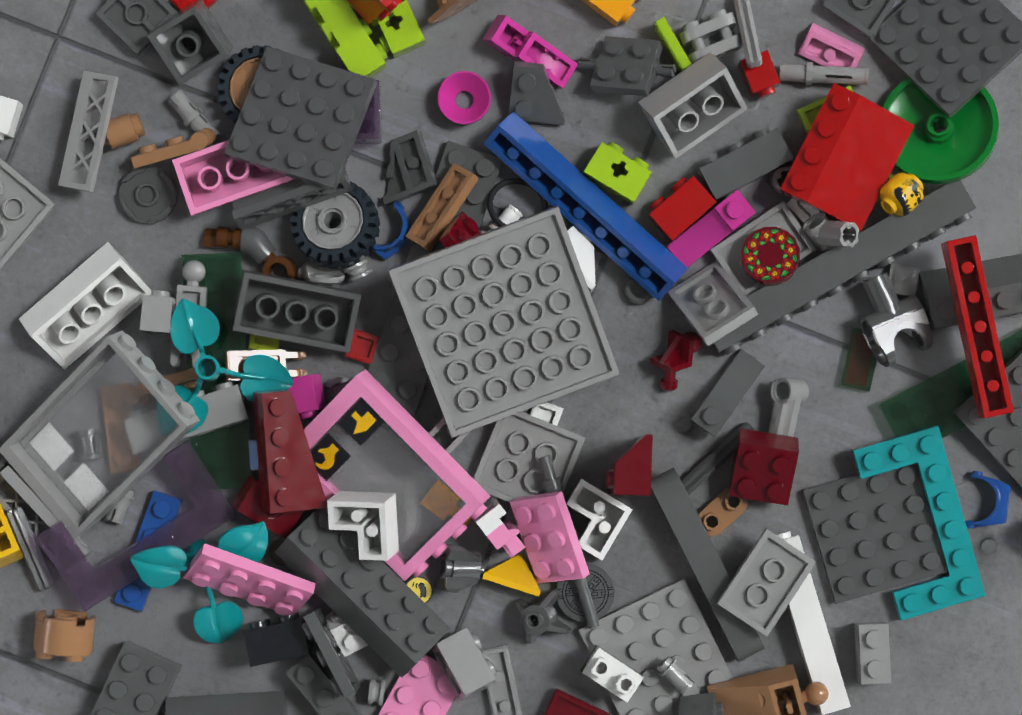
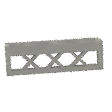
[58,71,119,193]
[0,465,93,576]

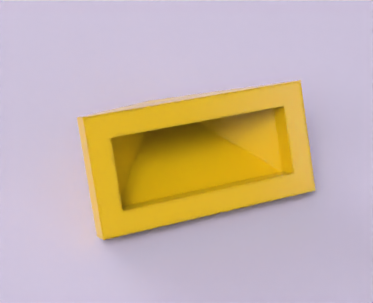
[483,553,541,597]

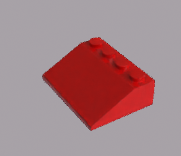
[780,83,915,231]

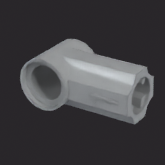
[803,213,859,252]
[768,378,809,437]

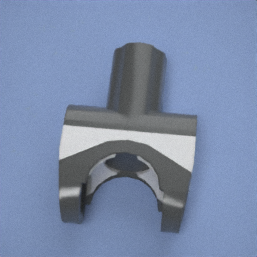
[860,272,933,367]

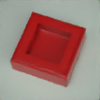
[344,329,380,365]

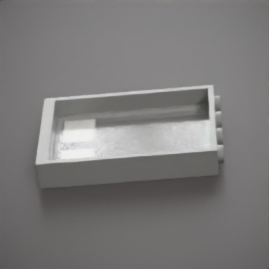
[0,330,200,539]

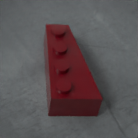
[253,389,328,514]

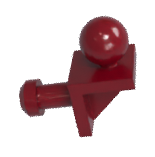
[650,330,702,391]

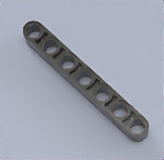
[651,467,765,662]

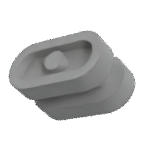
[679,9,743,64]

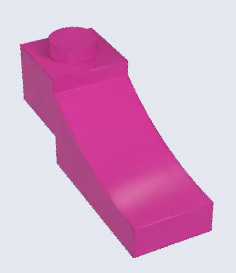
[483,15,578,89]
[666,189,756,267]

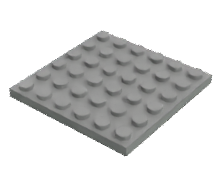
[388,206,620,438]

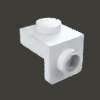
[325,611,368,657]

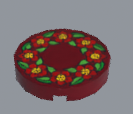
[741,227,800,285]

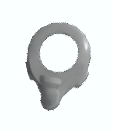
[296,260,345,284]

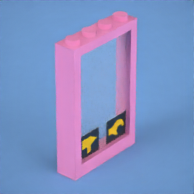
[304,369,491,581]

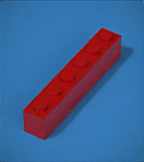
[941,235,1014,418]

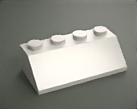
[19,242,152,370]

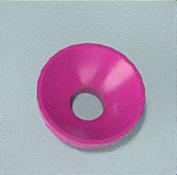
[438,71,491,125]

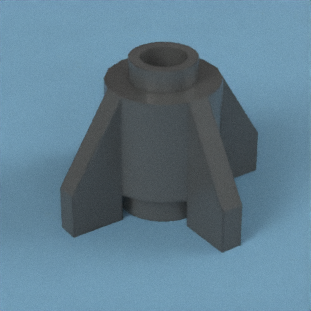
[434,544,485,593]
[515,589,571,644]

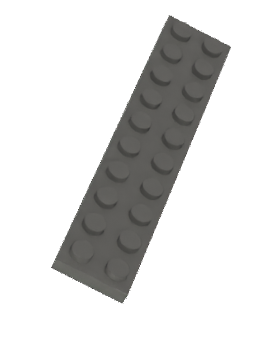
[368,141,503,433]

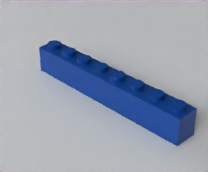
[483,111,688,301]

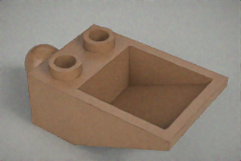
[707,664,829,715]

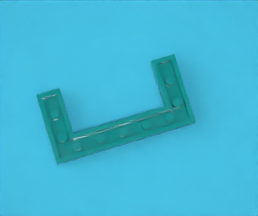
[852,425,986,621]

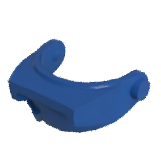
[370,201,411,260]
[965,471,1011,529]

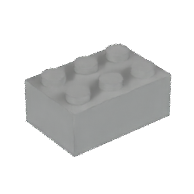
[638,52,748,159]

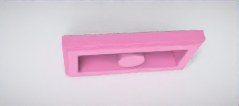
[797,23,865,67]

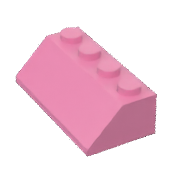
[172,140,296,216]

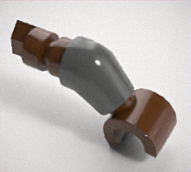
[203,226,298,279]

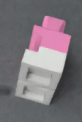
[475,496,525,558]

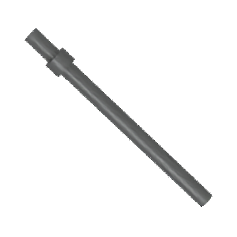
[539,455,600,629]

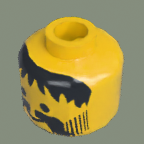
[880,173,924,217]

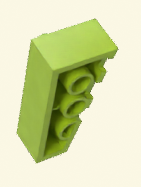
[303,0,388,78]

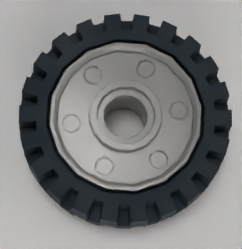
[290,181,380,269]

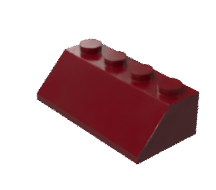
[604,434,653,496]

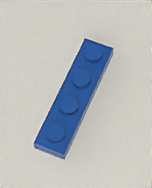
[114,490,183,612]

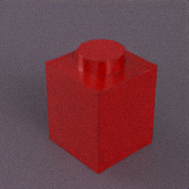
[738,50,781,99]

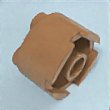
[33,609,96,662]

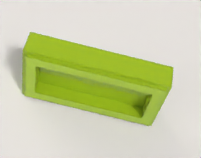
[653,17,692,73]

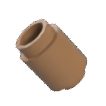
[104,113,145,149]

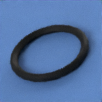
[487,178,548,227]

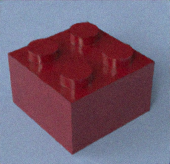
[729,428,799,506]

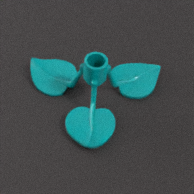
[157,299,293,436]
[130,521,268,644]

